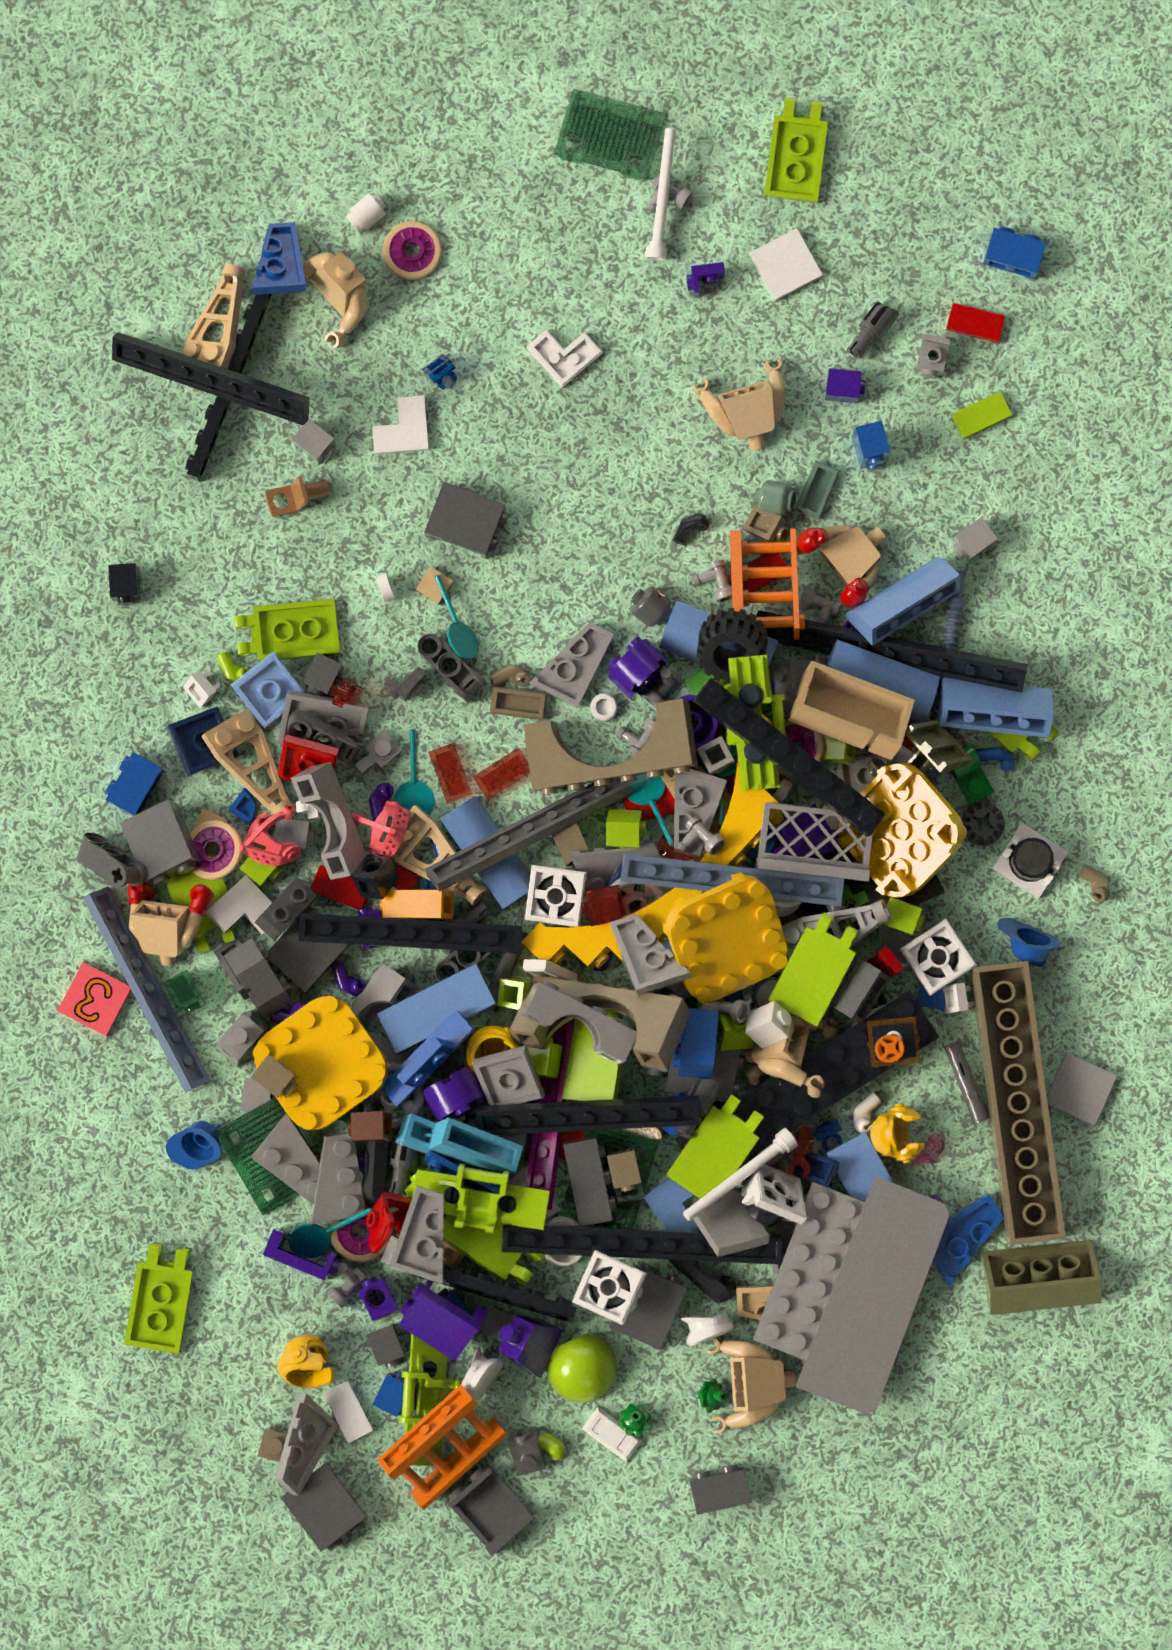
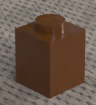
[348,1111,392,1143]

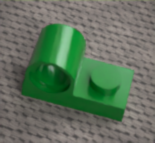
[950,744,994,805]

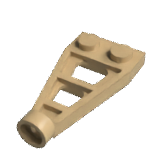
[182,264,246,369]
[201,708,294,815]
[391,805,487,906]

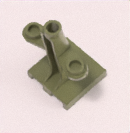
[867,720,972,778]

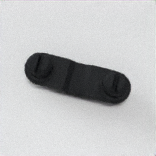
[362,1142,390,1205]
[669,1260,736,1304]

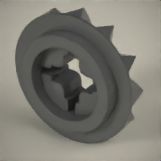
[961,801,1005,846]

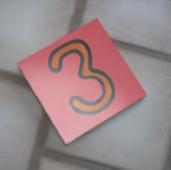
[57,962,131,1036]

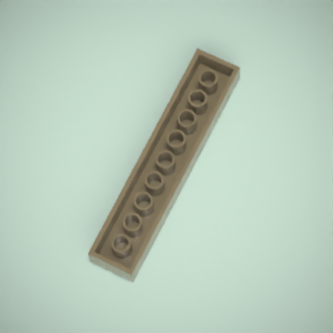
[970,961,1066,1245]

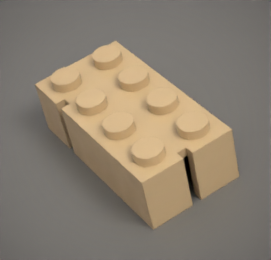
[789,661,915,760]

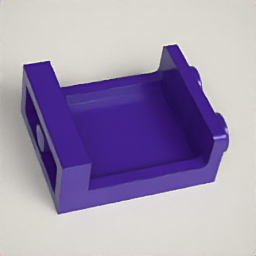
[263,1229,341,1281]
[399,1280,487,1361]

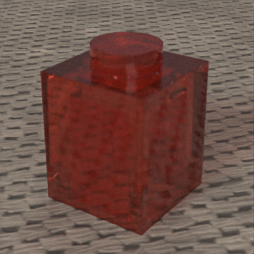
[581,884,626,926]

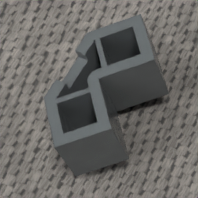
[224,938,293,1020]

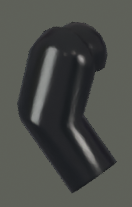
[672,513,710,546]

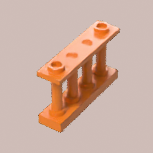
[730,528,805,640]
[377,1384,507,1510]

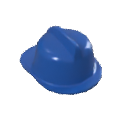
[997,918,1061,967]
[166,1120,222,1170]

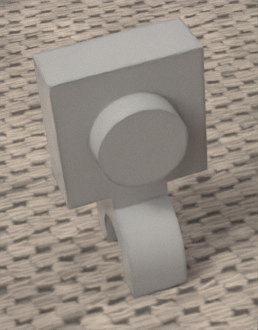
[355,730,402,776]

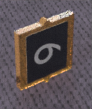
[866,1017,921,1067]

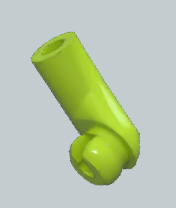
[216,651,250,682]
[538,1433,565,1461]

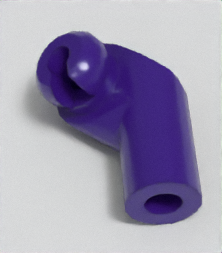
[331,962,366,996]

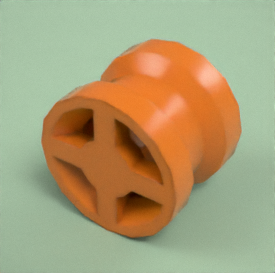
[875,1035,904,1063]

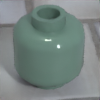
[754,480,796,518]

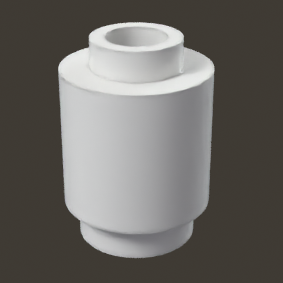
[346,193,387,233]

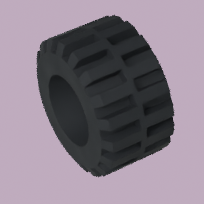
[696,608,768,684]

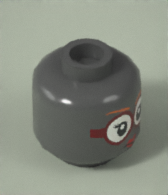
[631,586,672,627]

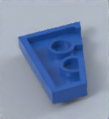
[251,222,306,295]

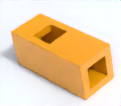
[380,890,454,920]

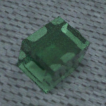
[163,970,205,1015]

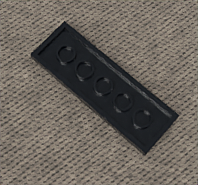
[412,1265,577,1323]

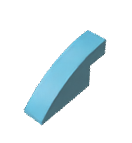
[396,1114,523,1173]

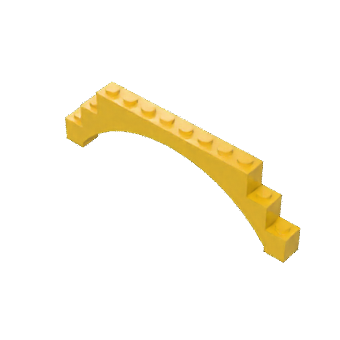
[522,714,784,971]

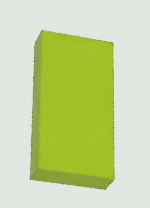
[951,391,1012,439]

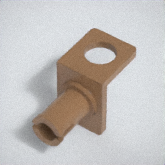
[265,476,330,517]

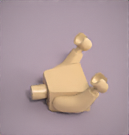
[282,252,367,348]
[692,359,785,450]
[745,1012,837,1098]
[706,1338,796,1433]

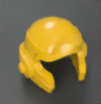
[466,1025,520,1075]
[870,1103,925,1163]
[277,1334,335,1388]

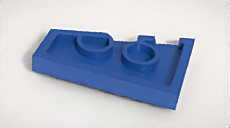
[933,1193,1004,1286]

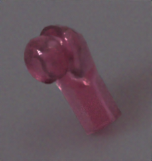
[910,1134,945,1166]

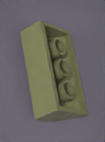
[981,1240,1102,1315]

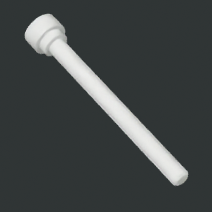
[645,128,676,260]
[683,1128,798,1221]

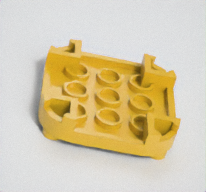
[837,762,967,898]
[663,872,787,1003]
[253,996,388,1130]

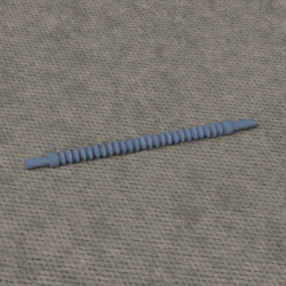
[924,570,965,791]

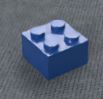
[673,1008,719,1079]

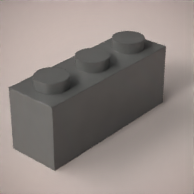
[563,1135,617,1226]

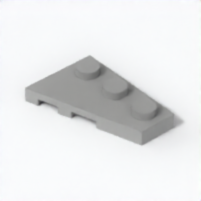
[529,622,614,708]

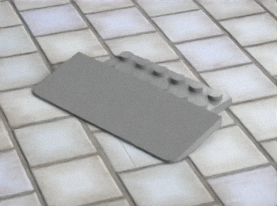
[753,1176,949,1413]

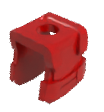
[365,1192,412,1254]

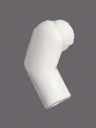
[853,1092,882,1133]

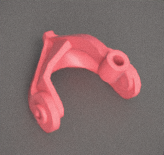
[351,801,409,858]
[239,804,301,866]

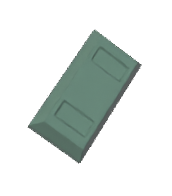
[794,460,841,520]

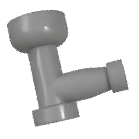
[646,174,693,213]
[692,560,732,602]
[799,586,841,624]
[643,668,682,708]
[616,717,655,755]
[676,816,726,856]
[700,999,749,1023]
[327,1263,368,1308]

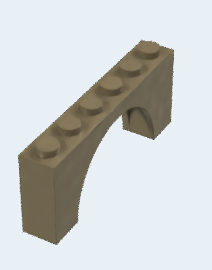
[524,698,698,795]
[510,975,690,1069]

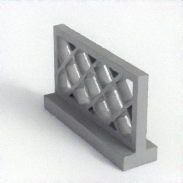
[755,802,873,881]

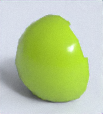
[546,1332,618,1403]

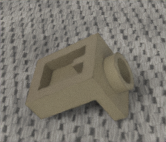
[742,505,790,542]

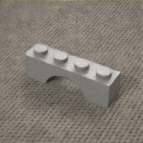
[291,762,367,880]
[352,963,418,1030]
[520,981,637,1064]

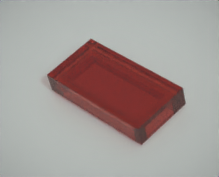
[428,743,473,804]
[472,748,530,800]

